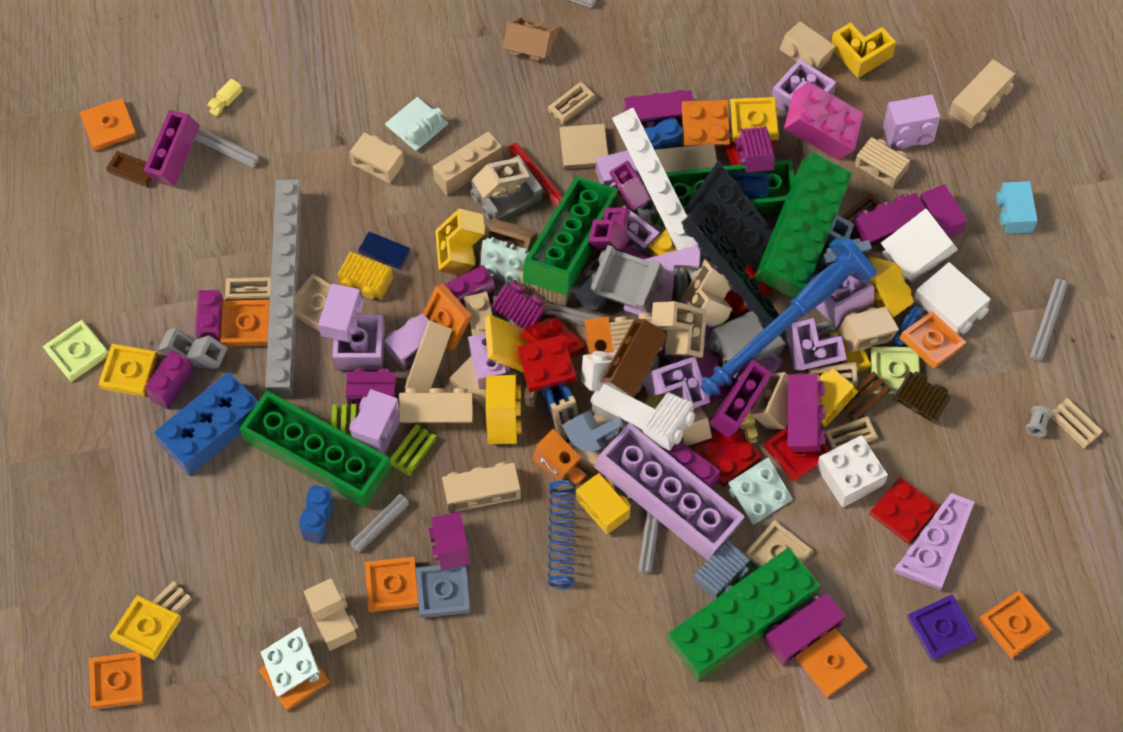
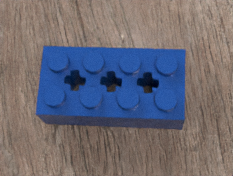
[154,372,258,476]

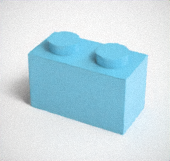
[996,181,1038,234]

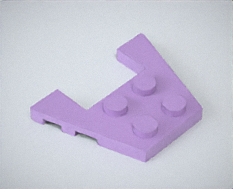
[624,245,701,317]

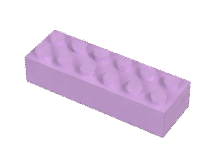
[594,423,745,561]

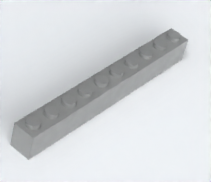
[265,179,302,399]

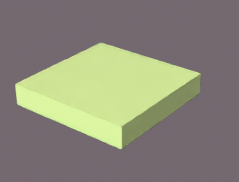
[43,320,109,382]
[870,347,920,393]

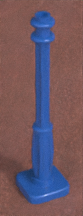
[700,238,877,397]

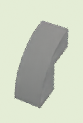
[158,328,227,369]

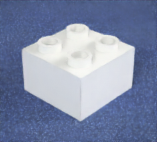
[817,435,888,508]

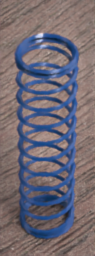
[547,480,576,589]

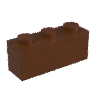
[600,319,668,398]

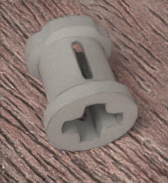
[637,198,657,225]
[1025,406,1053,438]

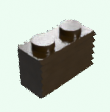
[892,371,952,424]

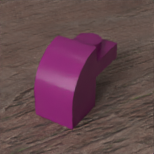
[589,207,630,250]

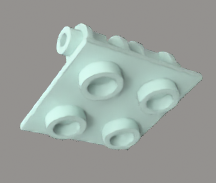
[385,97,448,151]
[480,237,529,283]
[728,457,793,525]
[261,627,320,697]

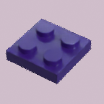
[907,594,978,662]

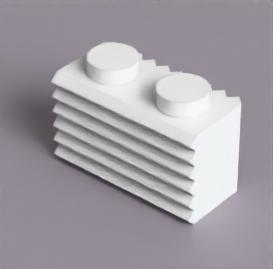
[642,392,695,450]

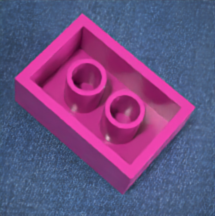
[784,81,863,160]

